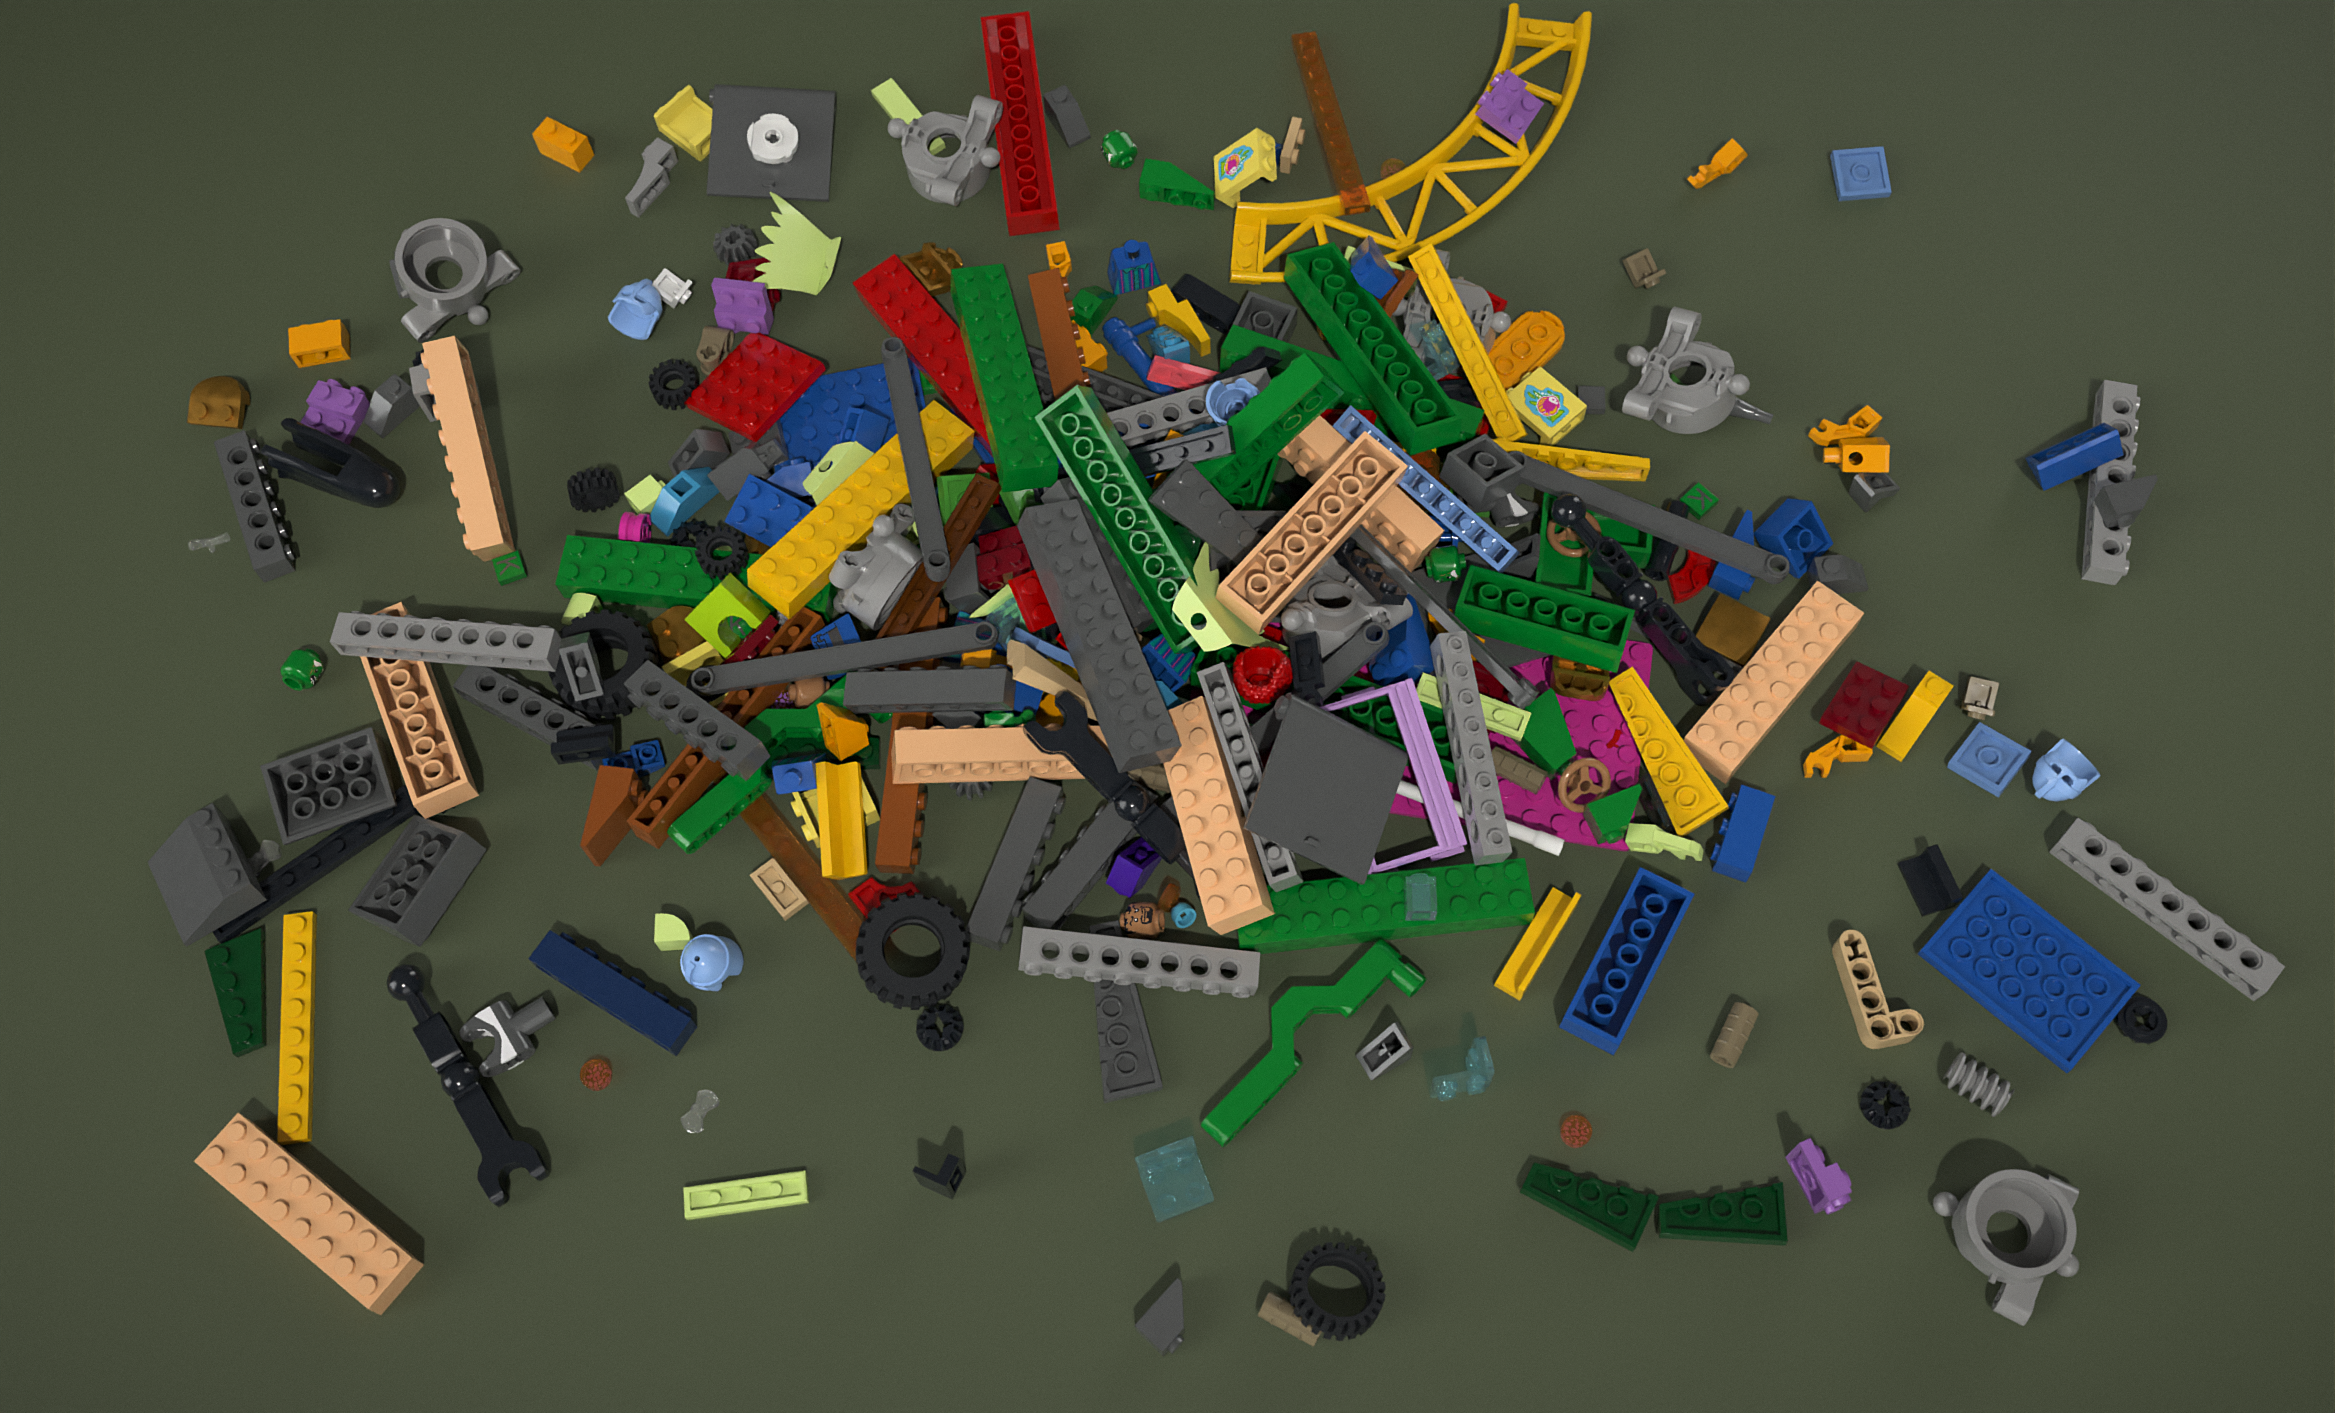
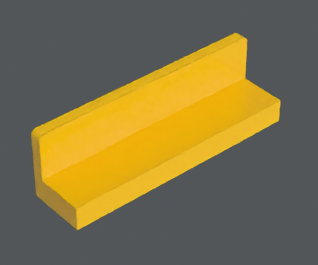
[815,761,868,880]
[1494,887,1581,1001]

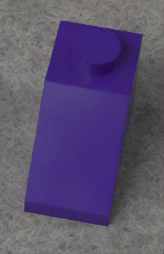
[1106,837,1162,898]

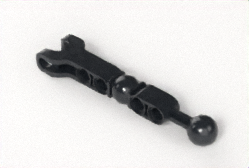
[1551,493,1734,706]
[1023,691,1201,901]
[386,964,550,1207]

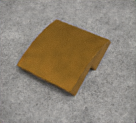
[1696,593,1771,667]

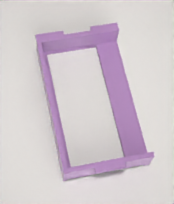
[1319,678,1467,875]

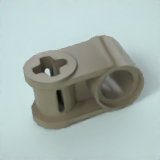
[696,326,734,376]

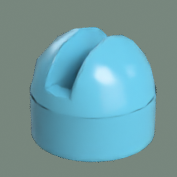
[1170,902,1196,928]

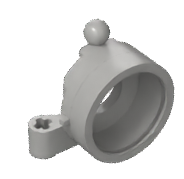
[887,95,1003,206]
[395,218,521,343]
[1392,250,1511,373]
[1622,306,1750,434]
[829,504,923,631]
[1281,555,1413,664]
[1933,1169,2079,1326]

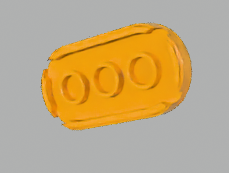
[1488,310,1565,391]

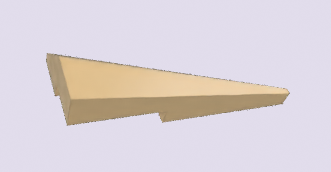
[1007,640,1097,721]

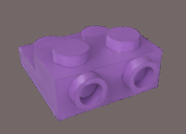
[1475,69,1544,144]
[711,278,774,335]
[300,379,370,445]
[1786,1138,1852,1215]

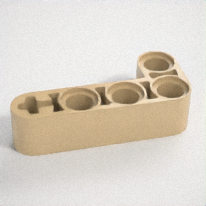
[1832,930,1924,1049]

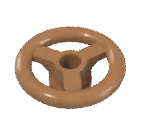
[1546,512,1601,557]
[1558,758,1611,813]

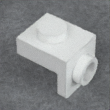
[652,268,693,309]

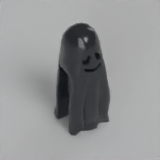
[261,418,400,508]

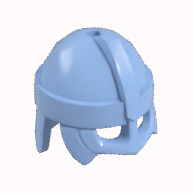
[608,279,662,340]
[1206,378,1260,427]
[2032,738,2101,802]
[680,934,744,991]

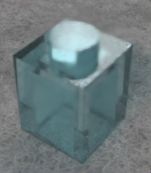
[1404,873,1437,921]

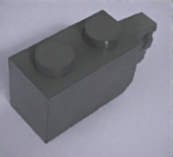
[707,438,785,501]

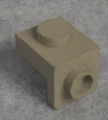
[1622,248,1666,289]
[1960,676,1999,720]

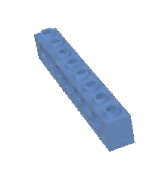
[1332,405,1520,573]

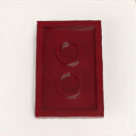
[1819,661,1909,749]

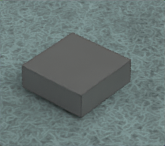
[1577,386,1605,414]

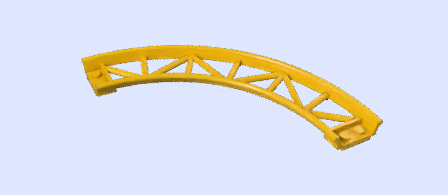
[1229,3,1592,285]

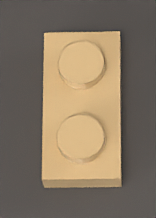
[1280,117,1306,174]
[750,858,809,921]

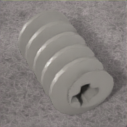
[1943,1052,2015,1117]

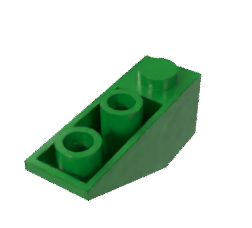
[1139,158,1215,210]

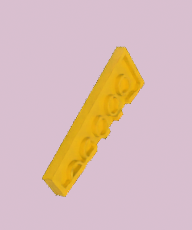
[1492,437,1650,481]
[1609,666,1729,837]

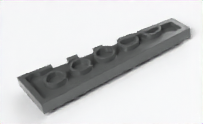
[1148,459,1262,567]
[1089,920,1163,1103]

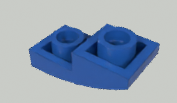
[602,740,665,778]

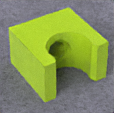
[684,573,771,658]

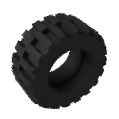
[548,609,662,720]
[856,892,970,1010]

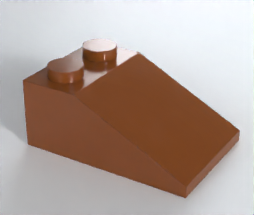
[580,765,649,867]

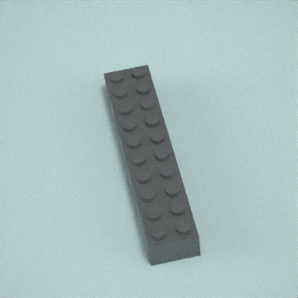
[1017,499,1182,773]

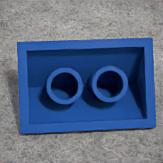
[2025,423,2123,491]

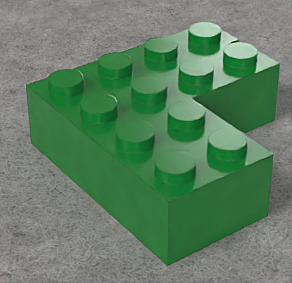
[1533,492,1655,598]

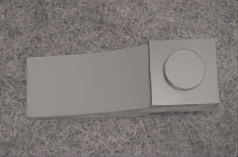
[625,137,678,218]

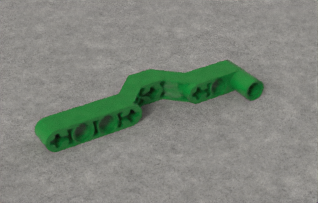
[667,671,893,854]
[1201,939,1427,1147]

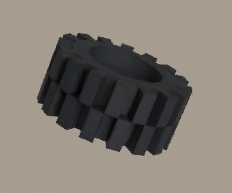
[648,359,699,411]
[567,468,620,513]
[695,526,749,580]

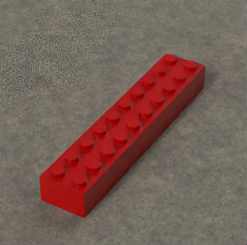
[980,11,1060,236]
[853,254,993,457]

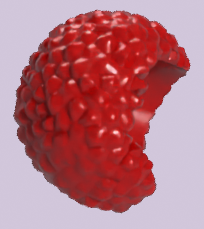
[1233,646,1293,704]

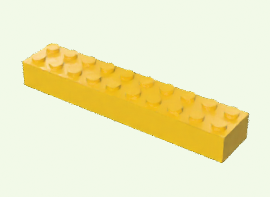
[747,400,975,620]

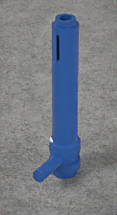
[1102,317,1195,421]

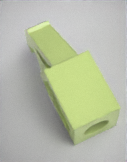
[1625,823,1704,861]

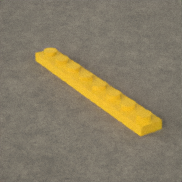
[1408,243,1528,442]
[277,911,317,1145]

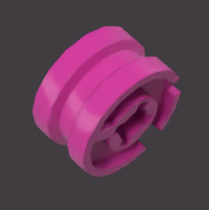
[619,512,652,543]

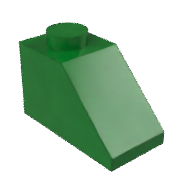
[1071,285,1118,336]
[1583,784,1642,845]

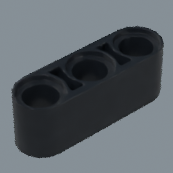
[1170,274,1241,334]

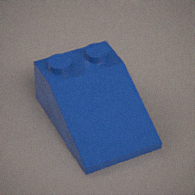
[1369,593,1435,687]

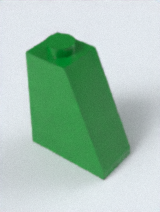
[1511,688,1576,781]

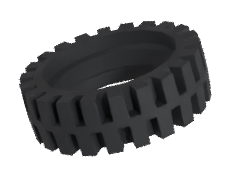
[1289,1242,1386,1341]

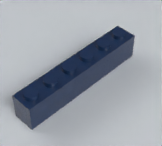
[528,930,697,1056]

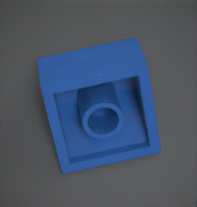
[1754,498,1834,578]

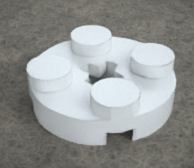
[747,114,799,164]

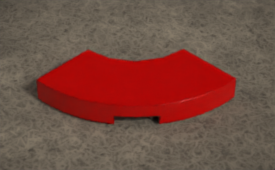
[1666,549,1716,604]

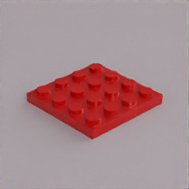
[684,332,826,442]

